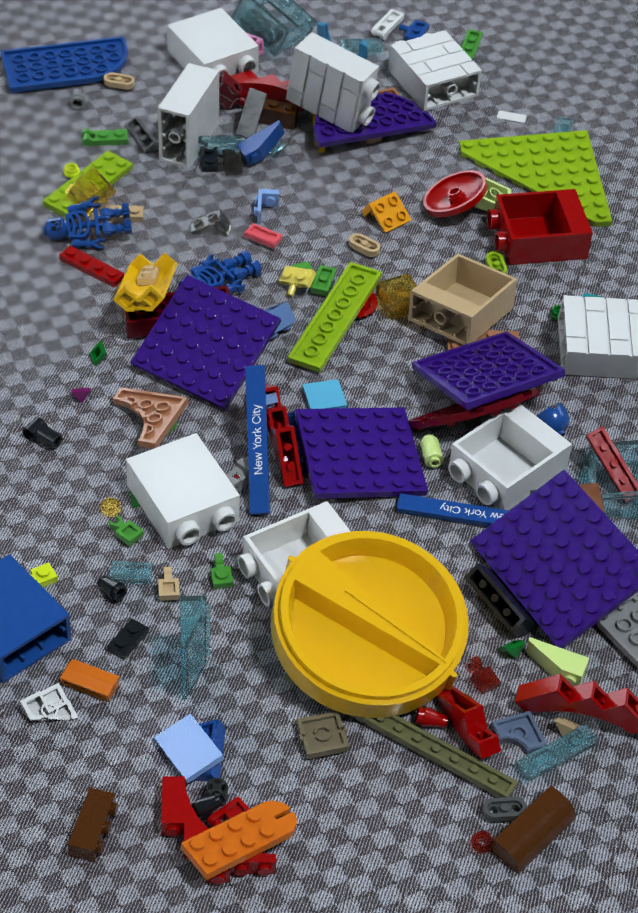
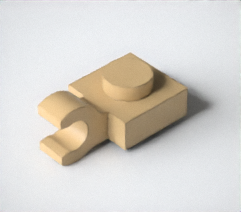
[158,567,180,601]

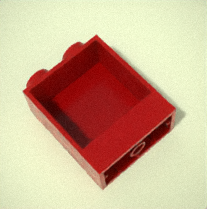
[487,189,593,265]

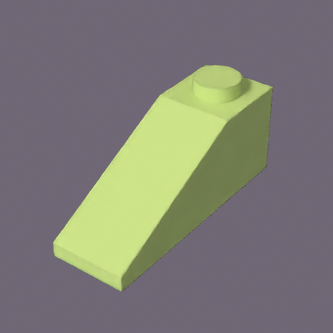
[526,637,589,686]

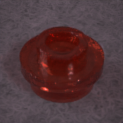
[471,830,493,853]

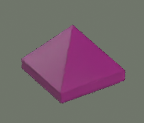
[71,387,90,403]

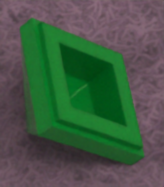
[90,341,108,366]
[498,640,525,659]

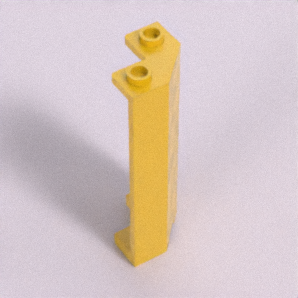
[113,253,178,312]

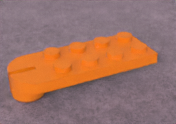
[181,801,297,880]

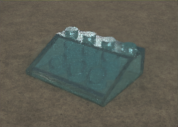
[180,596,211,700]

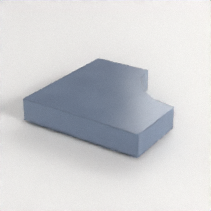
[490,711,548,755]

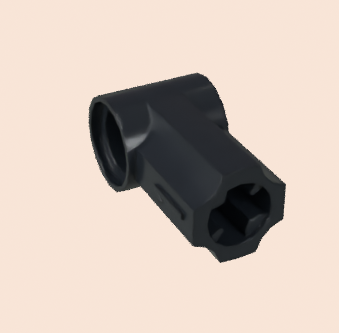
[22,417,63,449]

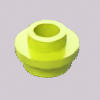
[63,163,80,178]

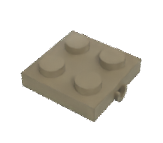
[296,711,350,759]

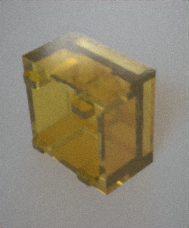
[65,166,117,217]
[376,273,417,320]

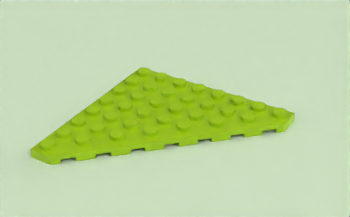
[459,130,612,227]

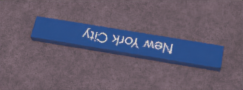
[245,365,271,516]
[397,493,509,527]

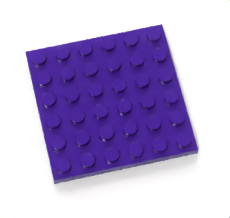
[131,275,281,411]
[412,331,565,410]
[294,407,428,499]

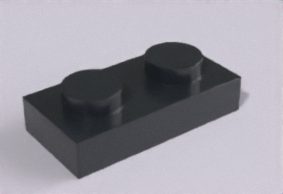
[201,146,219,172]
[107,618,149,660]

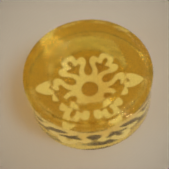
[101,498,121,517]

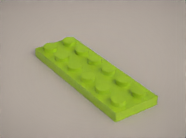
[42,151,134,218]

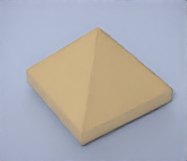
[555,717,580,737]

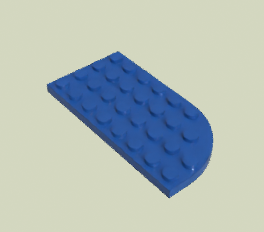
[1,36,128,93]

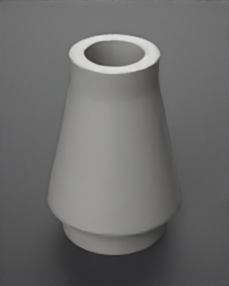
[70,89,86,109]

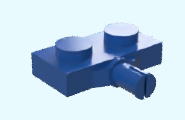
[399,20,429,41]

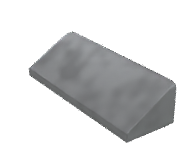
[236,88,267,139]
[125,115,159,154]

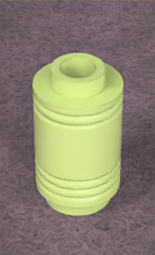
[420,435,444,468]

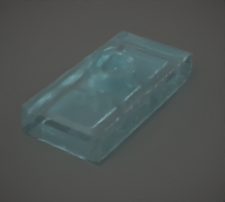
[110,561,153,584]

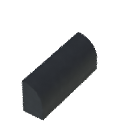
[464,563,539,636]

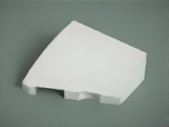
[20,683,78,721]

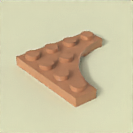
[113,387,189,449]

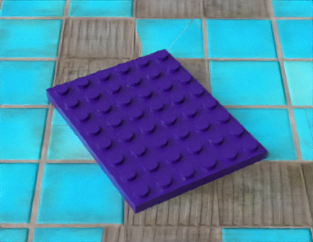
[470,470,638,649]

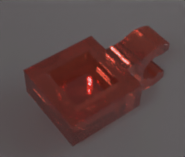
[468,655,501,694]

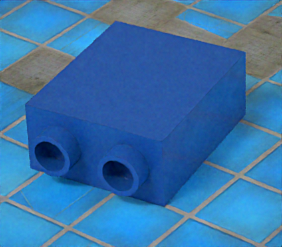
[0,554,72,683]

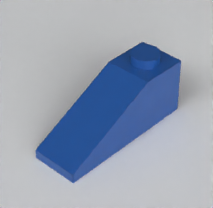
[237,120,285,167]

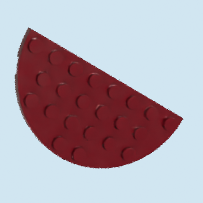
[408,384,545,431]

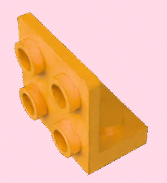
[362,191,411,233]

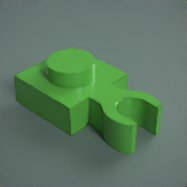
[109,515,144,547]

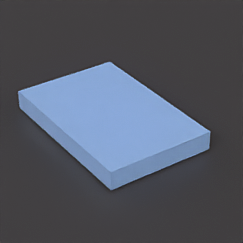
[154,714,224,784]

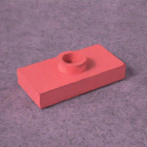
[244,223,282,249]

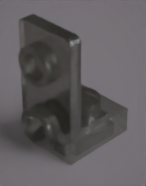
[218,149,242,176]
[190,209,231,237]

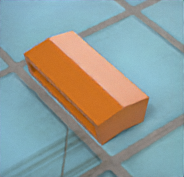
[60,659,120,702]

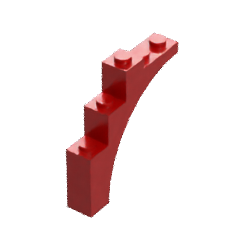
[161,776,276,885]

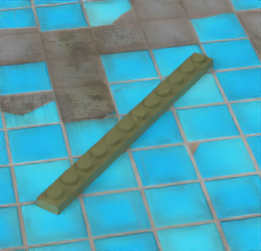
[284,673,518,798]

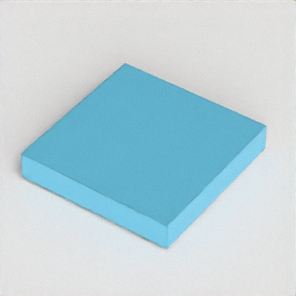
[302,379,347,409]

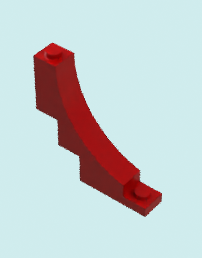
[231,70,306,112]
[266,384,303,487]
[515,674,638,734]

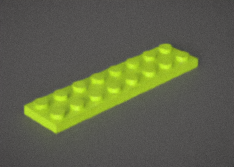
[287,262,382,373]

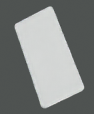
[497,110,526,123]

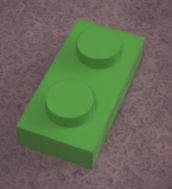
[311,265,337,296]

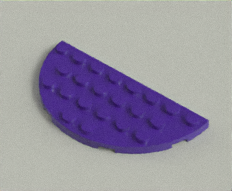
[314,92,437,148]

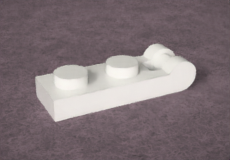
[371,9,405,40]

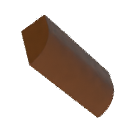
[491,785,576,874]

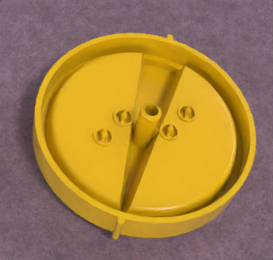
[271,531,468,718]

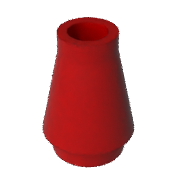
[415,706,448,728]

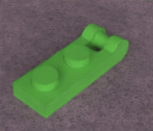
[82,128,128,146]

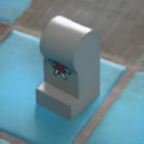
[225,458,249,492]

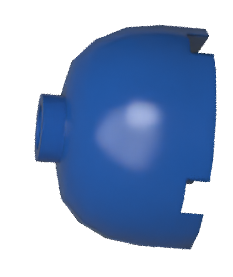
[537,404,570,437]

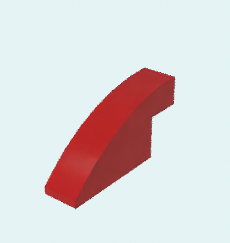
[435,686,501,759]

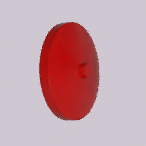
[423,170,488,217]

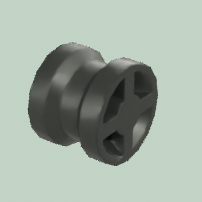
[206,778,228,802]

